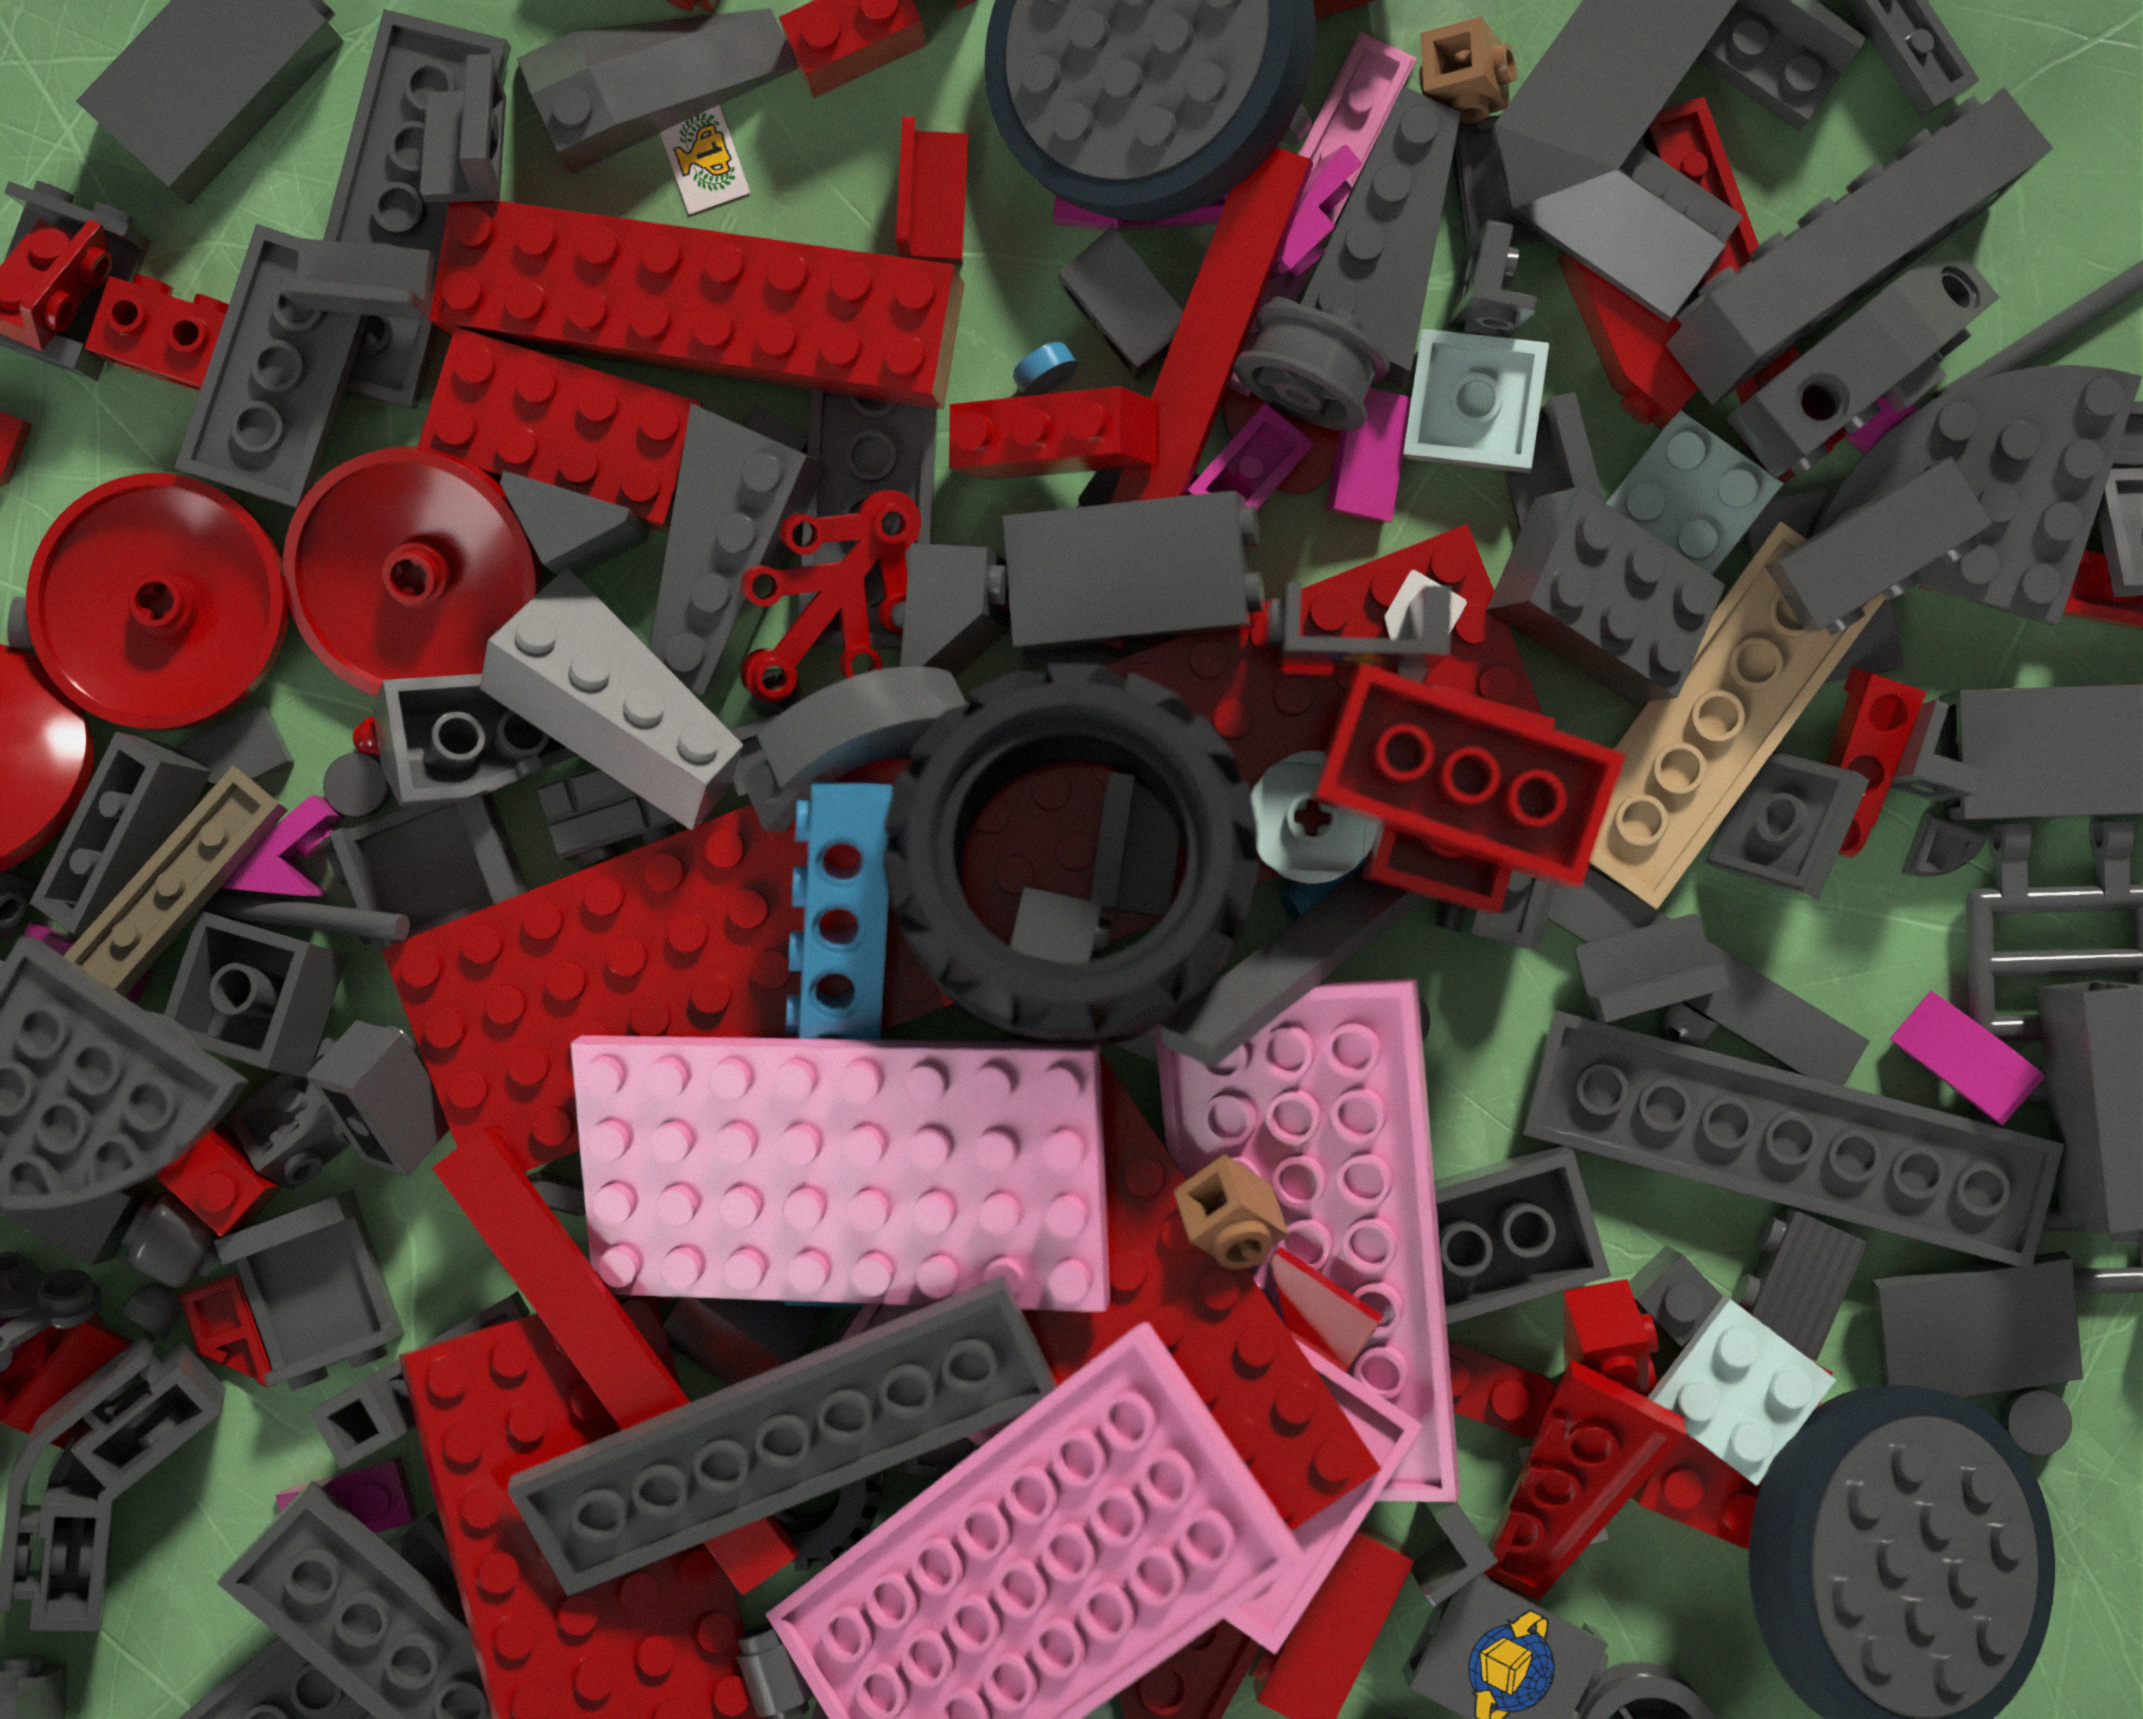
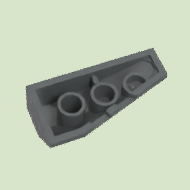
[517,8,798,174]
[373,674,578,807]

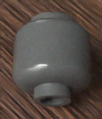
[120,1192,219,1288]

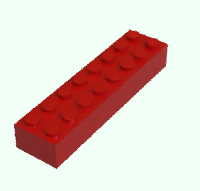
[429,200,965,410]

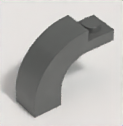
[741,666,966,832]
[309,1291,531,1470]

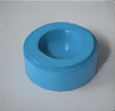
[1012,342,1078,396]

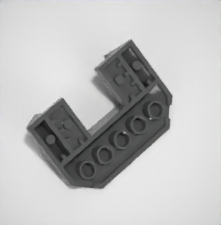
[1491,0,1867,323]

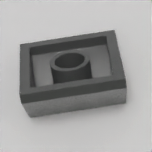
[500,471,650,577]
[662,1297,831,1387]

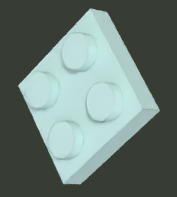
[1404,329,1549,474]
[1606,410,1783,576]
[1647,1296,1836,1486]

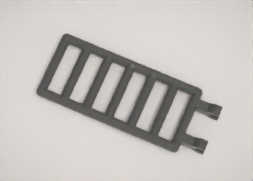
[1966,821,2143,1294]

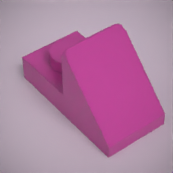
[1185,402,1314,515]
[220,795,345,898]
[275,1456,418,1534]

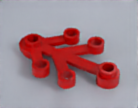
[740,490,921,702]

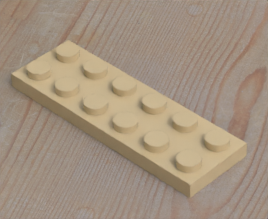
[1590,521,1885,910]

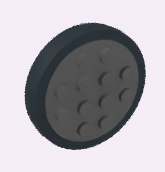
[985,0,1315,221]
[1749,1384,2055,1719]

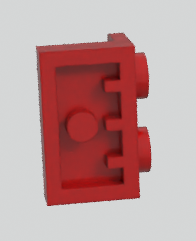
[0,218,112,351]

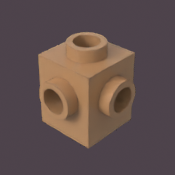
[1419,16,1517,124]

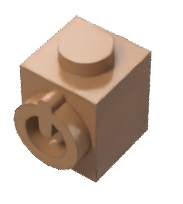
[1173,1154,1290,1271]

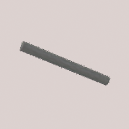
[1933,260,2143,399]
[196,892,410,941]

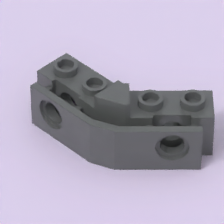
[1726,237,2000,478]
[0,1331,226,1632]

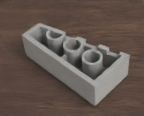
[479,567,743,831]

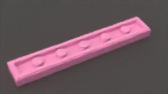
[1228,31,1417,398]

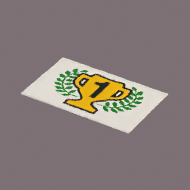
[660,105,750,215]

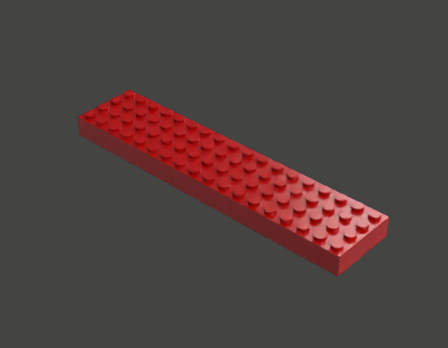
[381,524,1544,1172]

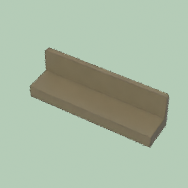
[64,765,288,997]

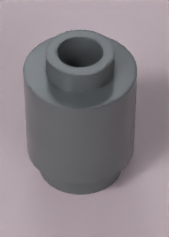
[736,1621,815,1719]

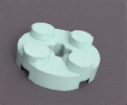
[1251,751,1379,884]

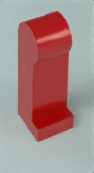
[1825,666,1926,858]

